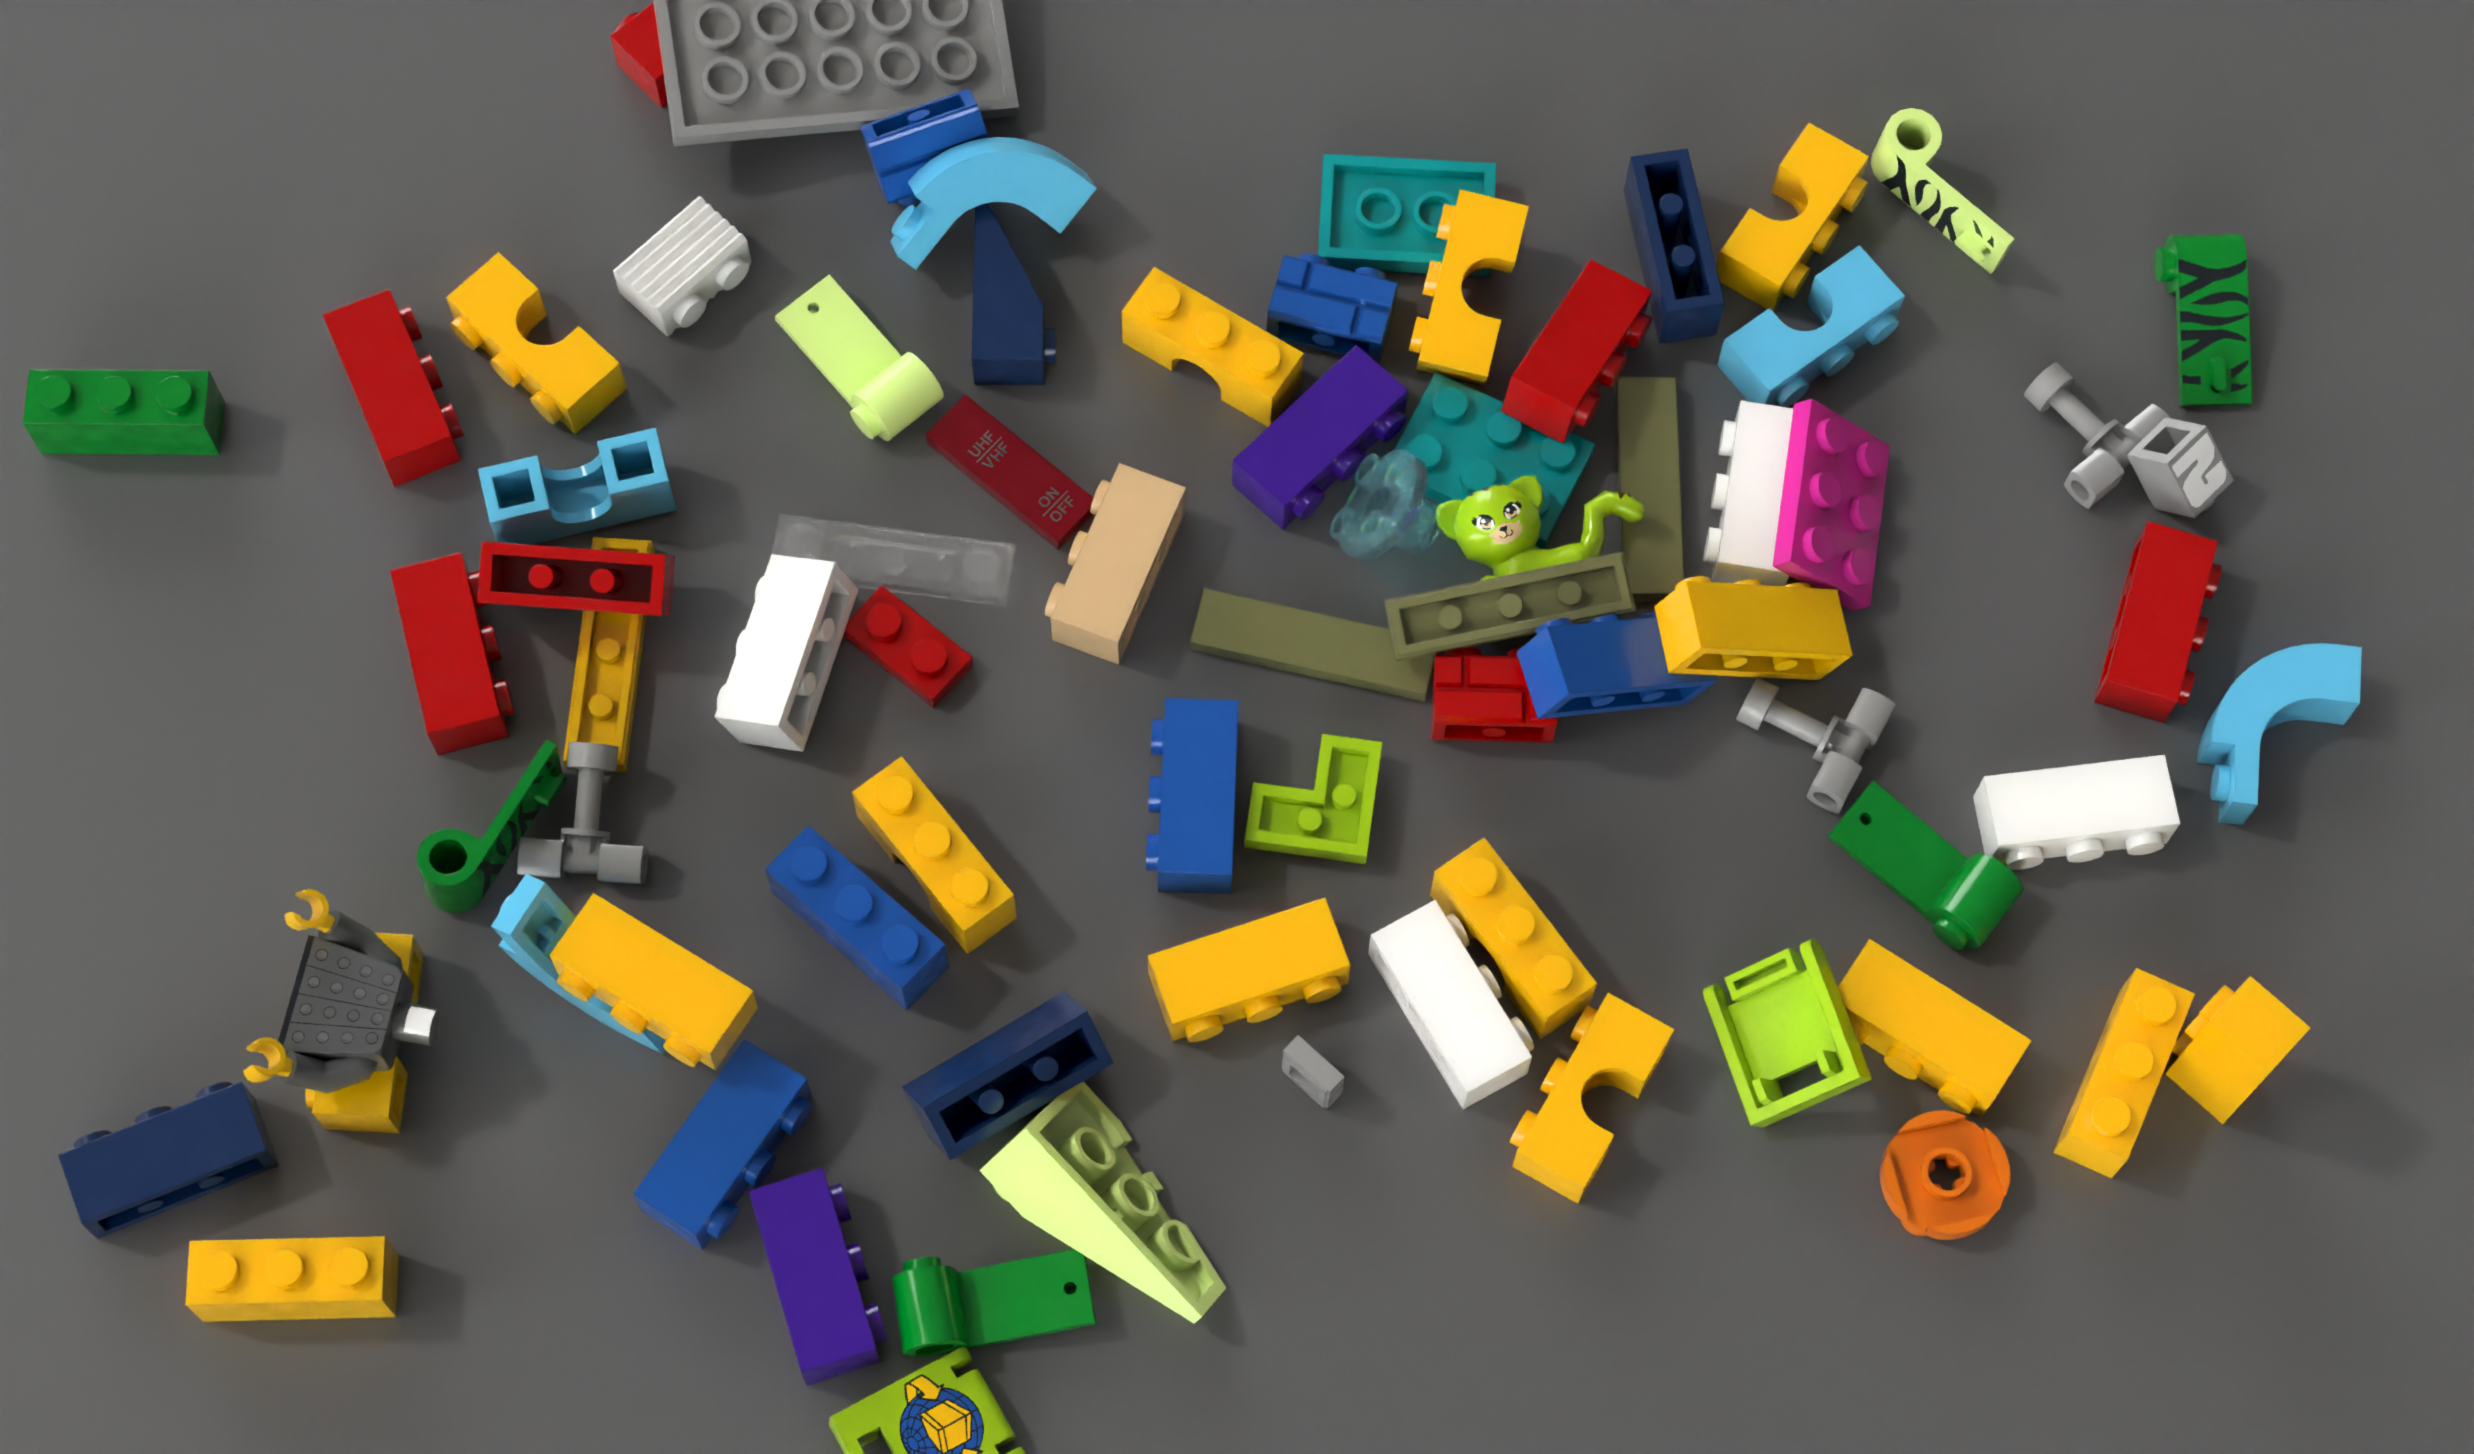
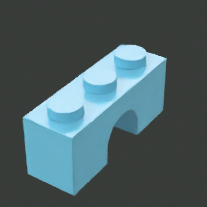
[1717,245,1905,408]
[478,428,677,545]

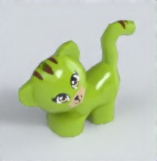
[1436,476,1645,581]

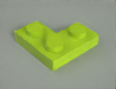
[1244,734,1383,864]

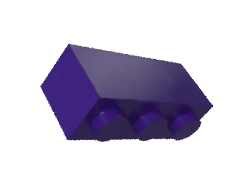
[1232,345,1408,530]
[748,1167,888,1385]

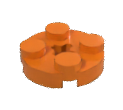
[1880,1110,2011,1240]

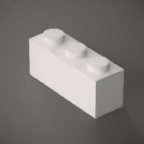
[1703,400,1793,586]
[715,554,859,752]
[1973,755,2180,870]
[1368,900,1534,1109]

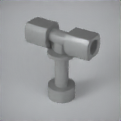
[2024,362,2171,509]
[1736,677,1896,814]
[517,742,648,885]

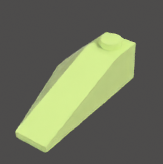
[979,1082,1226,1323]

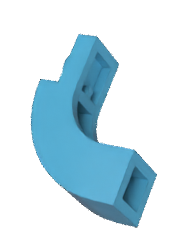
[890,137,1097,270]
[2197,643,2362,826]
[491,874,666,1054]

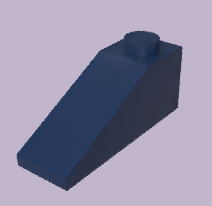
[972,203,1056,385]

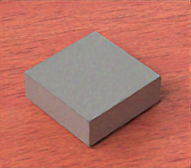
[1282,1035,1345,1109]

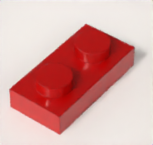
[843,585,973,708]

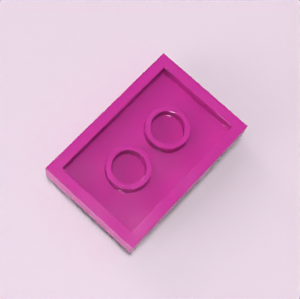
[1772,399,1890,611]

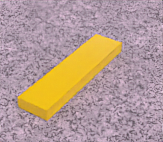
[563,537,655,772]

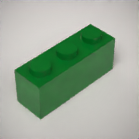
[23,369,225,455]

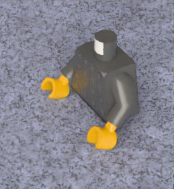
[243,889,441,1093]

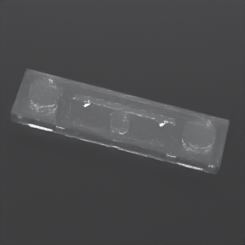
[771,514,1016,607]

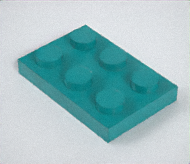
[1318,154,1496,277]
[1384,372,1596,549]

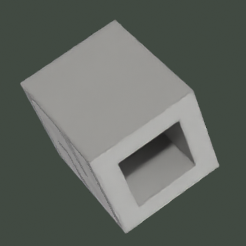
[2127,417,2234,518]

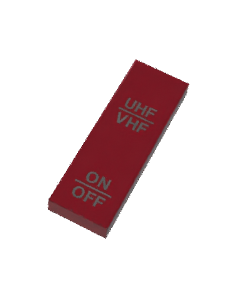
[925,394,1093,550]

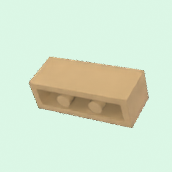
[1045,463,1186,665]

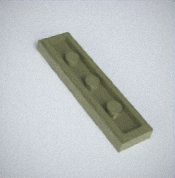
[1615,377,1684,602]
[1384,552,1636,662]
[1190,588,1435,702]

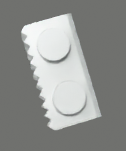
[613,196,752,336]

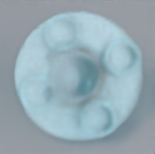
[1330,449,1442,562]

